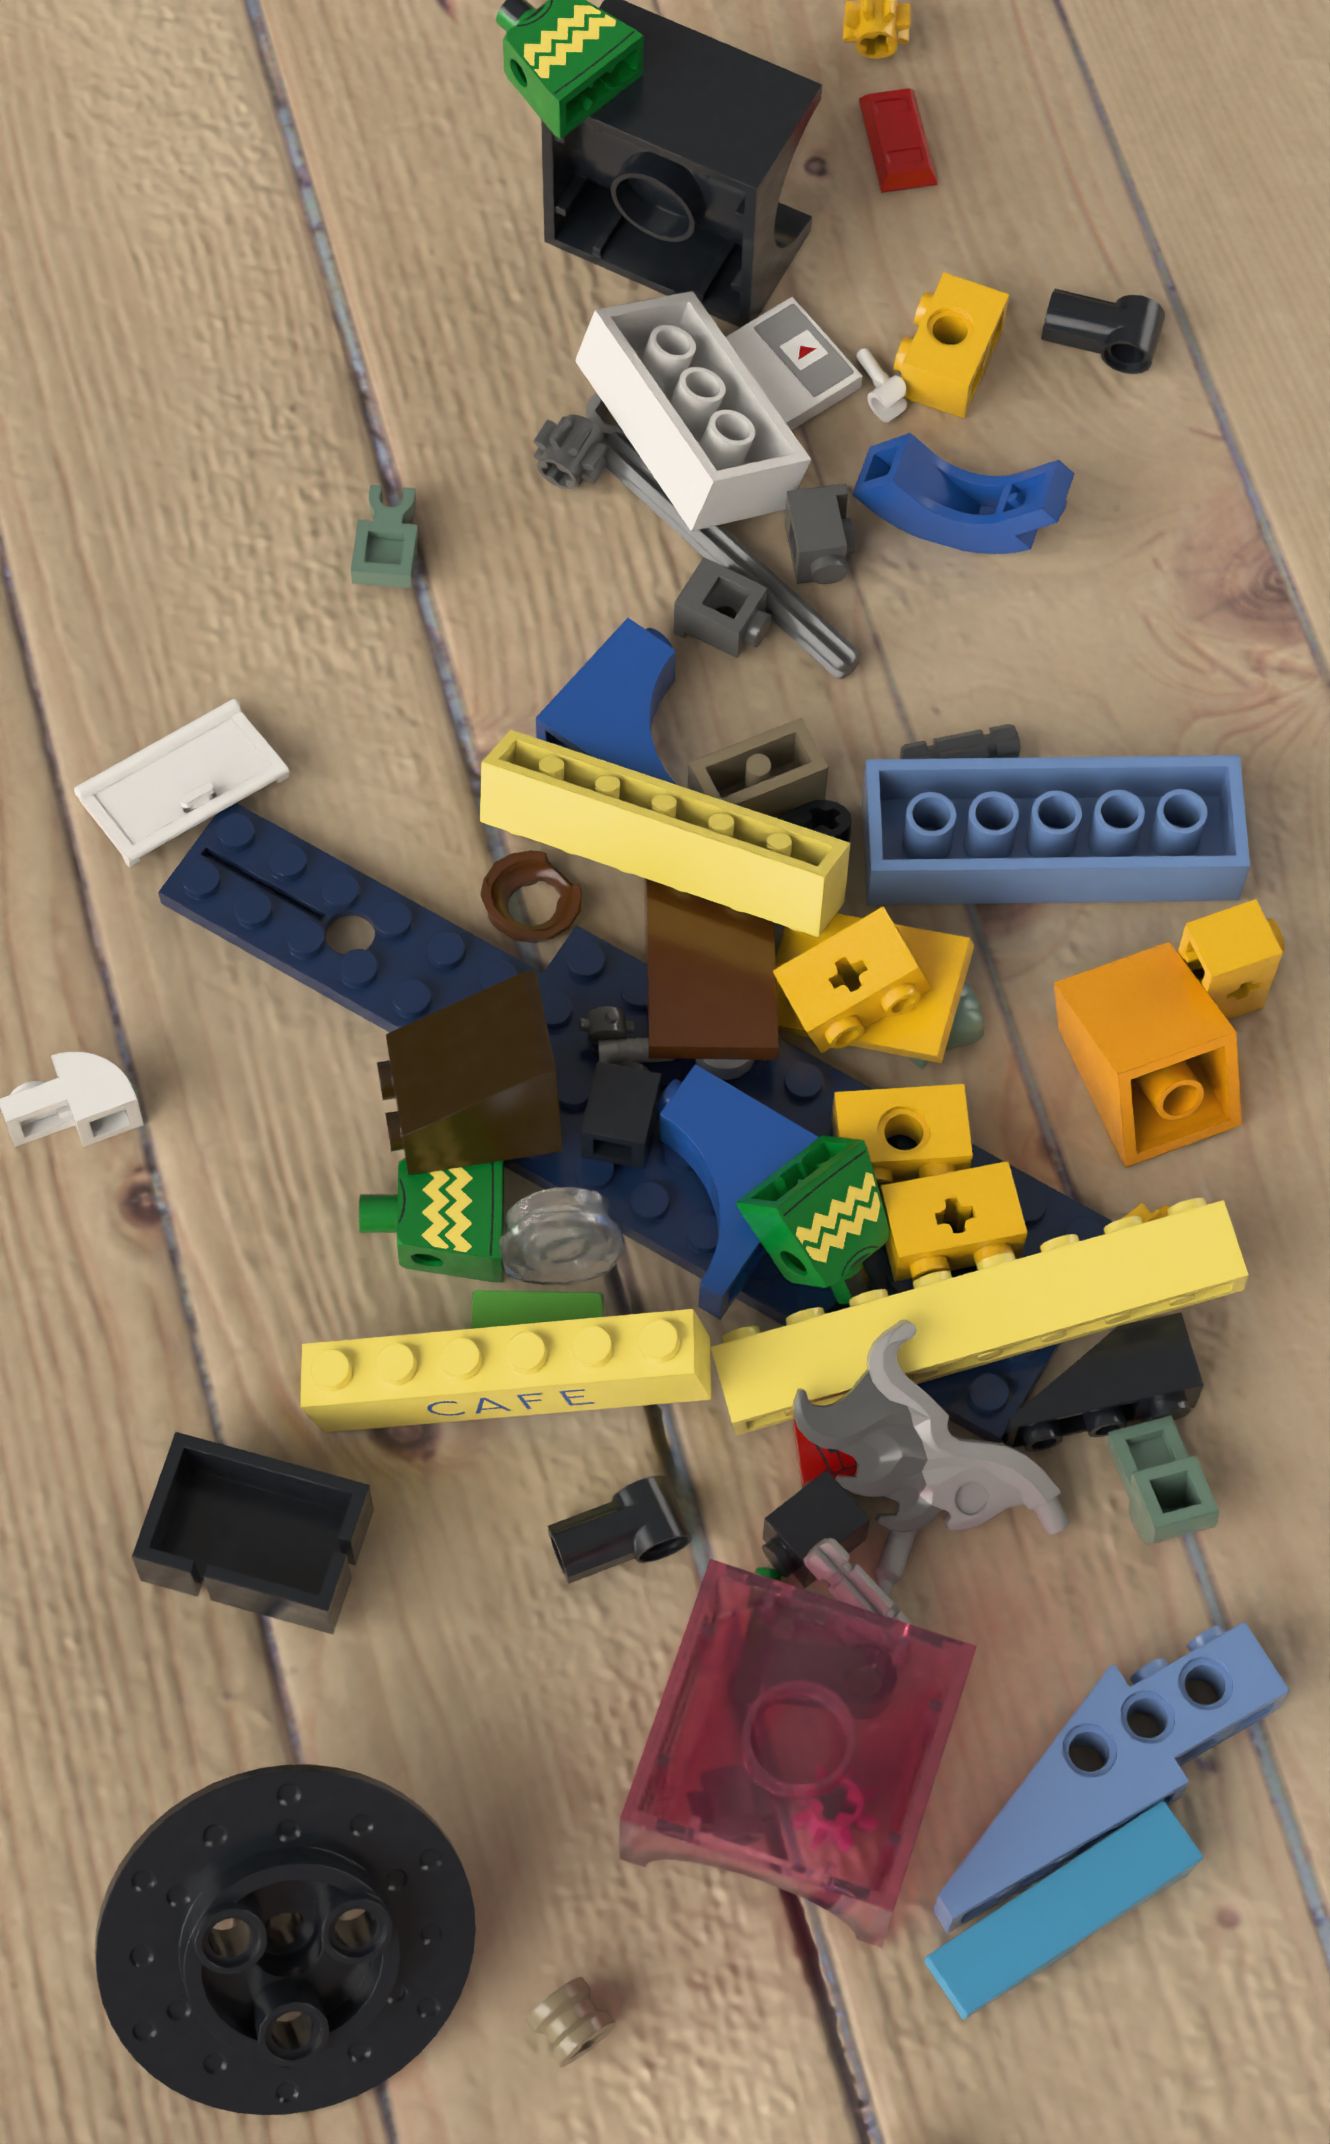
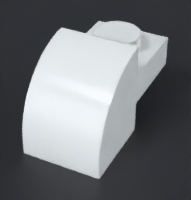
[0,1052,144,1147]

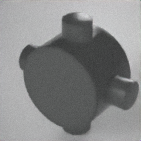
[578,1006,634,1045]

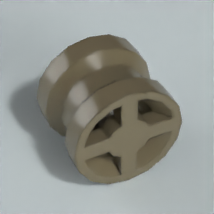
[526,1977,616,2067]

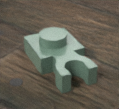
[351,485,419,588]

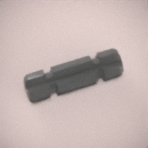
[900,724,1021,759]

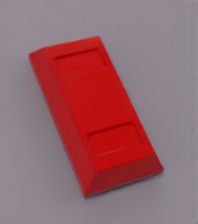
[859,88,937,193]

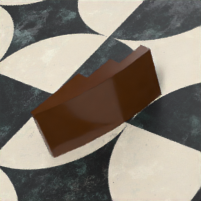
[644,878,779,1060]

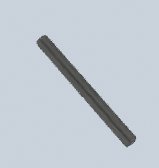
[602,432,860,679]

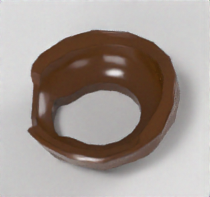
[480,850,582,943]

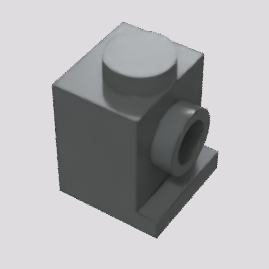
[785,484,855,584]
[674,557,772,658]

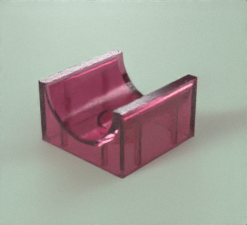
[619,1559,977,1948]

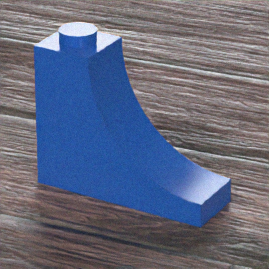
[536,618,677,785]
[656,1064,819,1320]

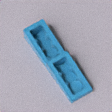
[924,1799,1204,2020]

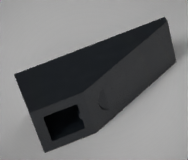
[1003,1312,1204,1452]

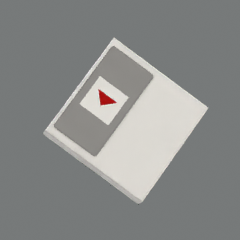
[725,297,862,431]

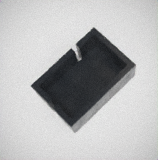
[132,1432,374,1634]

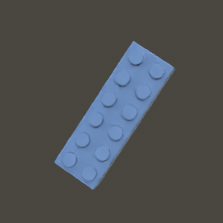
[862,755,1250,905]

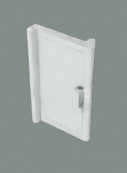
[74,698,290,868]

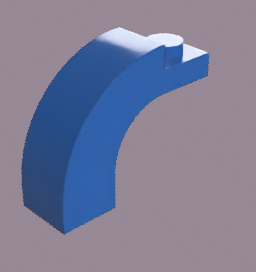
[852,433,1075,554]

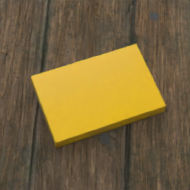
[775,913,974,1064]

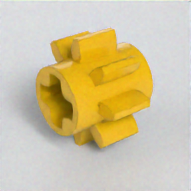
[843,0,911,59]

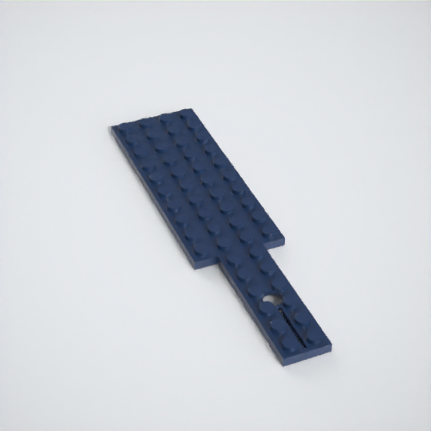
[158,803,1113,1443]

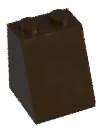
[377,970,563,1175]

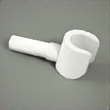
[856,348,907,423]

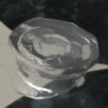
[499,1187,625,1285]

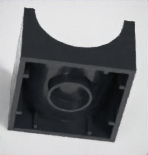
[541,0,822,328]

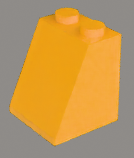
[1054,941,1242,1167]

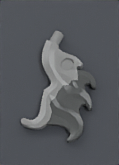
[793,1319,1070,1535]

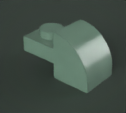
[1107,1415,1219,1545]

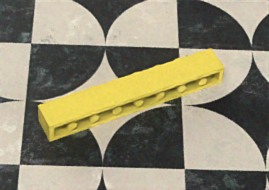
[711,1198,1249,1436]

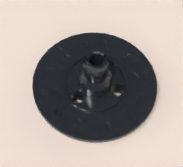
[94,1764,476,2115]

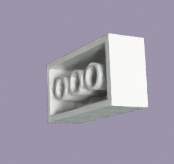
[575,291,811,531]

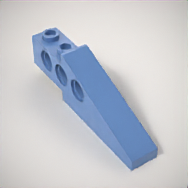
[933,1621,1290,1934]

